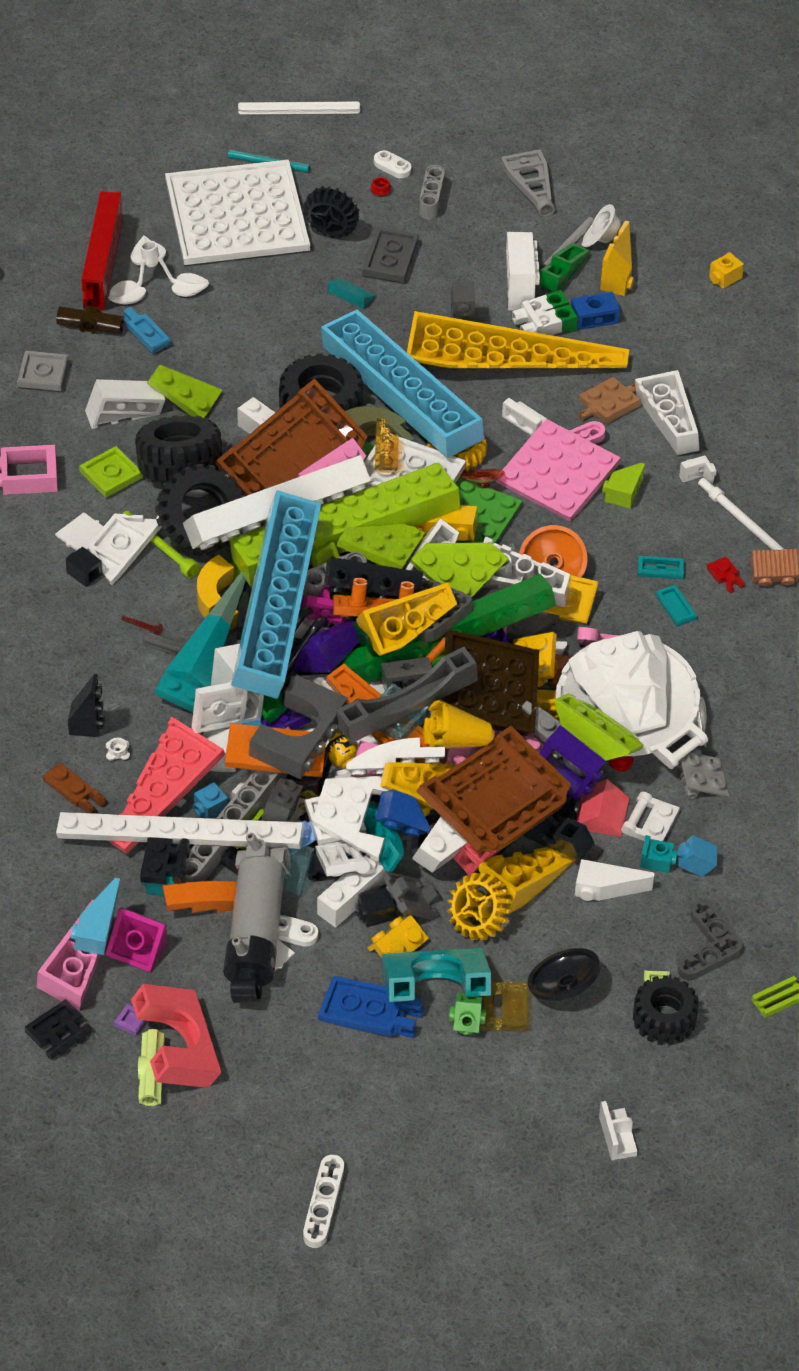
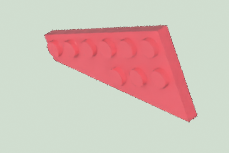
[109,716,225,854]

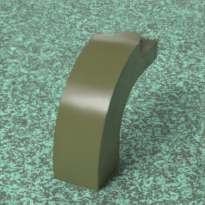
[345,406,415,442]

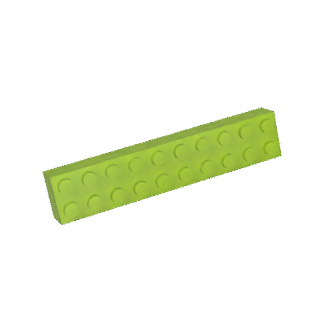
[230,462,460,587]

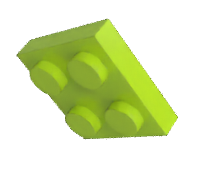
[79,446,143,498]

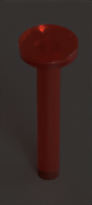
[122,615,163,635]

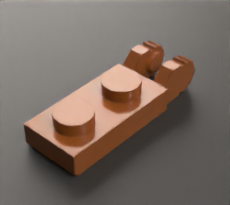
[43,762,106,814]

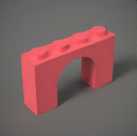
[131,984,221,1087]

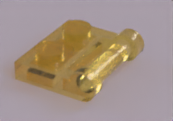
[481,982,528,1031]

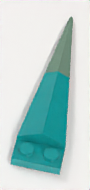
[154,573,246,713]

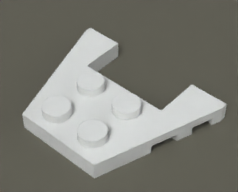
[312,776,389,862]

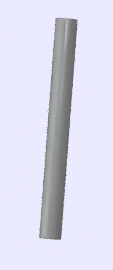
[542,217,594,268]

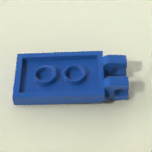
[318,976,424,1039]

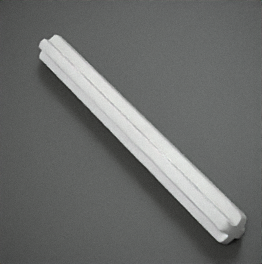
[238,101,360,115]

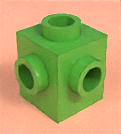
[449,993,486,1035]

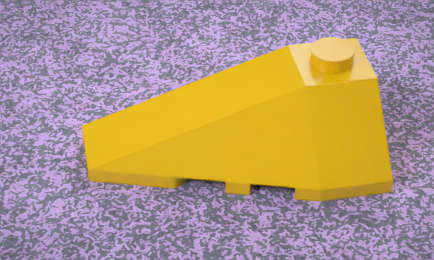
[600,221,634,296]
[356,582,457,656]

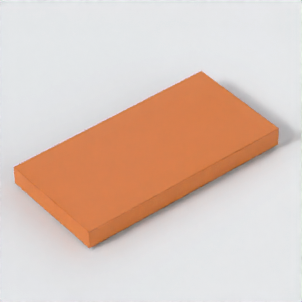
[224,723,326,777]

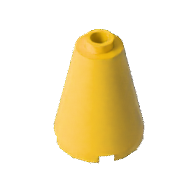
[423,700,494,749]

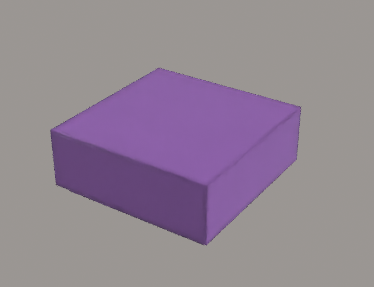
[114,1004,147,1036]

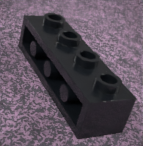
[323,557,423,599]

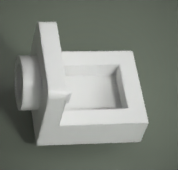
[679,455,716,485]

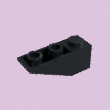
[68,674,105,737]

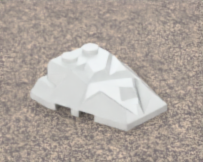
[568,631,667,734]

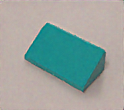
[328,278,376,309]

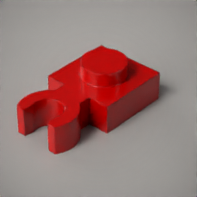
[707,556,744,593]

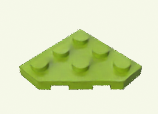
[337,524,425,569]
[410,543,509,598]

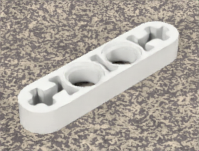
[303,1155,344,1248]

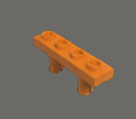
[333,578,414,617]

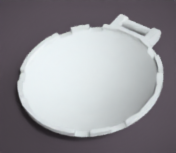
[556,639,708,769]

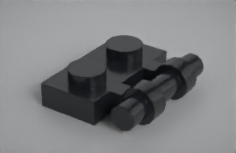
[140,837,191,884]
[25,999,93,1060]

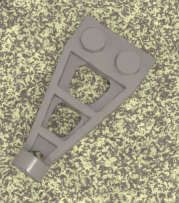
[501,150,555,216]

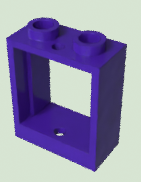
[539,725,606,801]

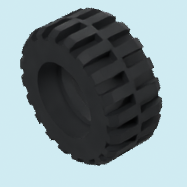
[279,353,363,411]
[135,415,223,483]
[155,464,244,555]

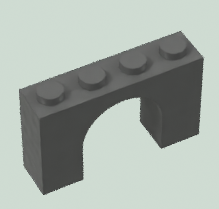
[249,675,348,779]

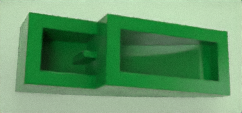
[539,243,590,292]

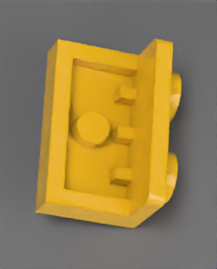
[367,915,429,958]

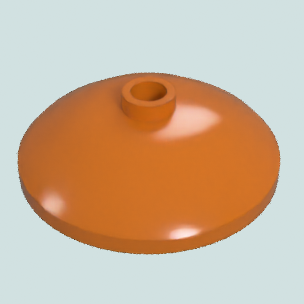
[519,525,588,578]

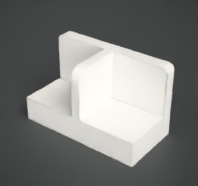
[599,1101,637,1160]

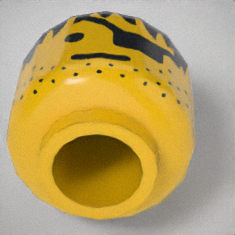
[326,732,358,769]

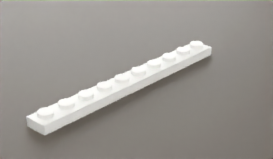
[56,812,304,849]

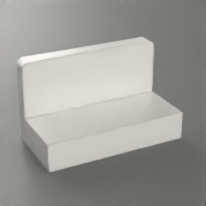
[502,398,547,436]

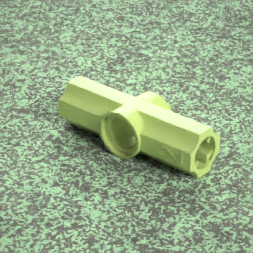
[138,1029,165,1106]

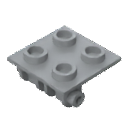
[677,752,729,800]

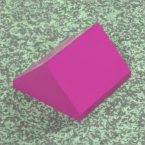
[105,907,168,972]

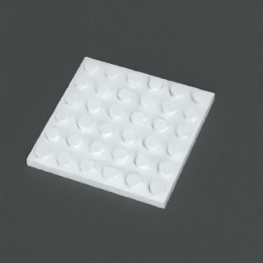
[165,160,310,265]

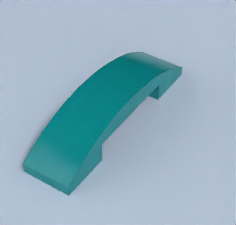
[364,801,404,872]

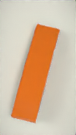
[163,881,237,913]

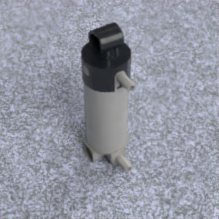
[223,833,291,1003]

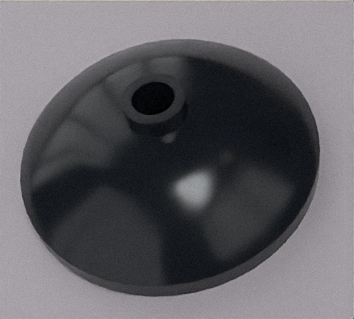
[528,948,601,1001]

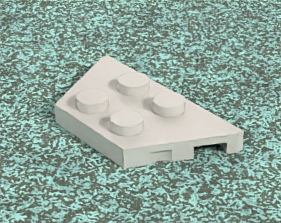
[88,513,162,585]

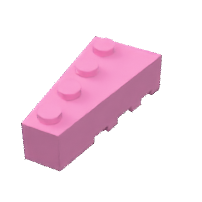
[36,900,113,1011]

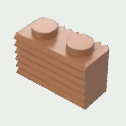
[750,549,799,586]

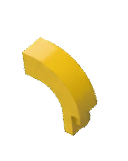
[197,554,238,630]

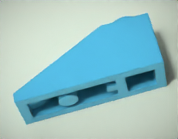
[71,878,120,955]

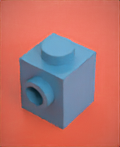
[193,782,228,819]
[677,835,718,876]

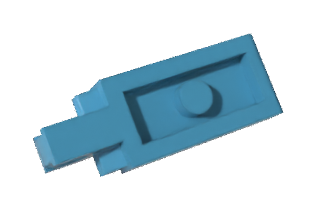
[123,307,171,354]

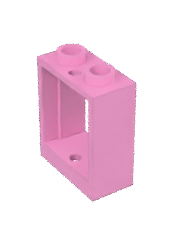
[0,445,58,495]

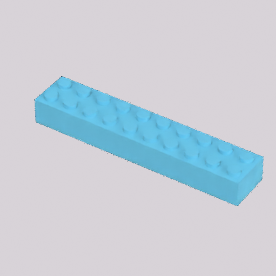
[321,310,484,458]
[231,490,321,699]

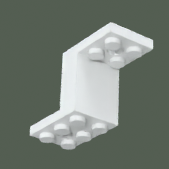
[192,644,264,733]

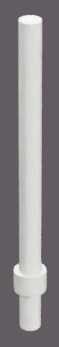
[698,478,785,550]

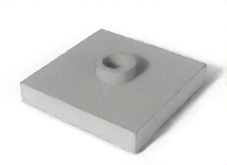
[17,351,69,391]

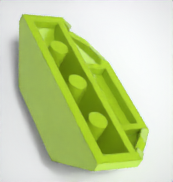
[554,693,644,761]

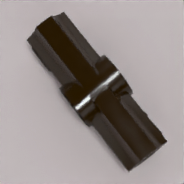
[56,306,124,334]

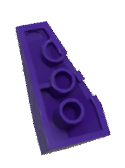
[293,616,358,672]

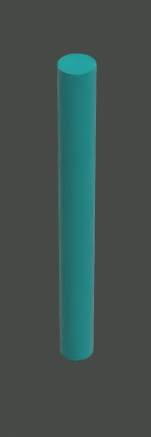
[228,150,310,173]

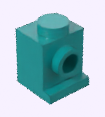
[640,835,678,873]

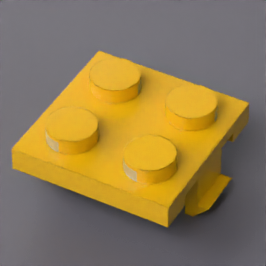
[513,632,557,687]

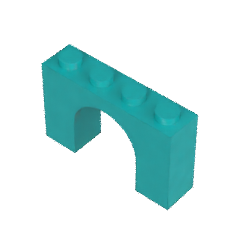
[382,948,491,1002]

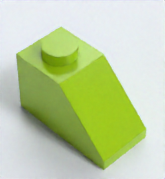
[602,463,645,509]

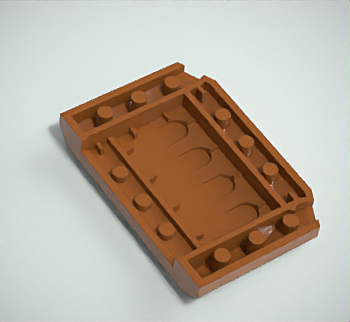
[215,378,367,496]
[416,726,571,852]

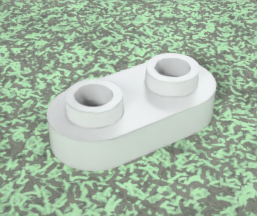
[374,150,411,178]
[277,915,318,947]

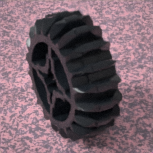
[303,185,360,238]

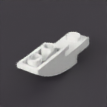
[346,737,445,775]

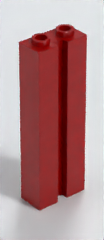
[81,191,123,311]

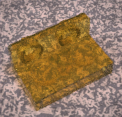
[375,418,399,471]

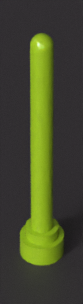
[123,511,201,579]

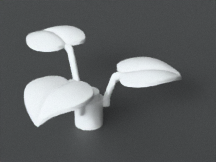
[108,236,209,304]

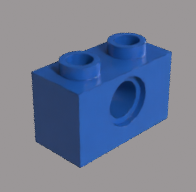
[571,291,620,330]

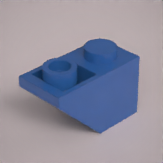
[375,789,430,838]

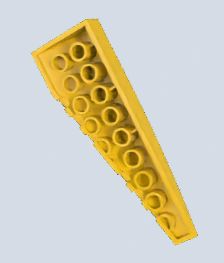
[407,311,629,368]

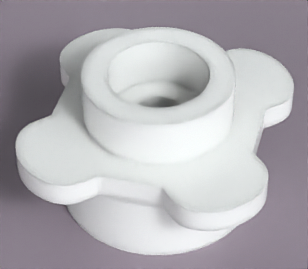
[106,738,130,761]

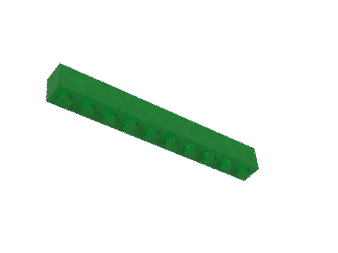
[329,574,556,683]

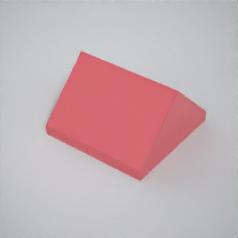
[575,779,629,837]

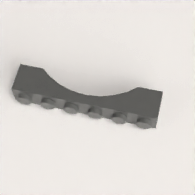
[336,647,478,744]

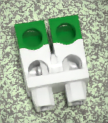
[512,290,578,336]

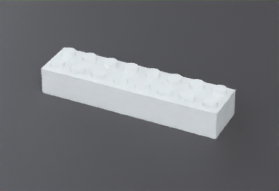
[183,455,371,550]

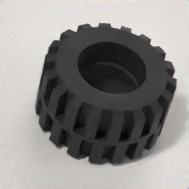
[633,975,699,1046]

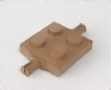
[577,377,641,424]

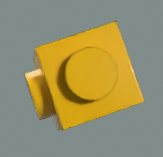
[709,252,744,289]

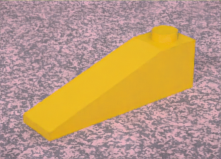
[478,847,576,915]

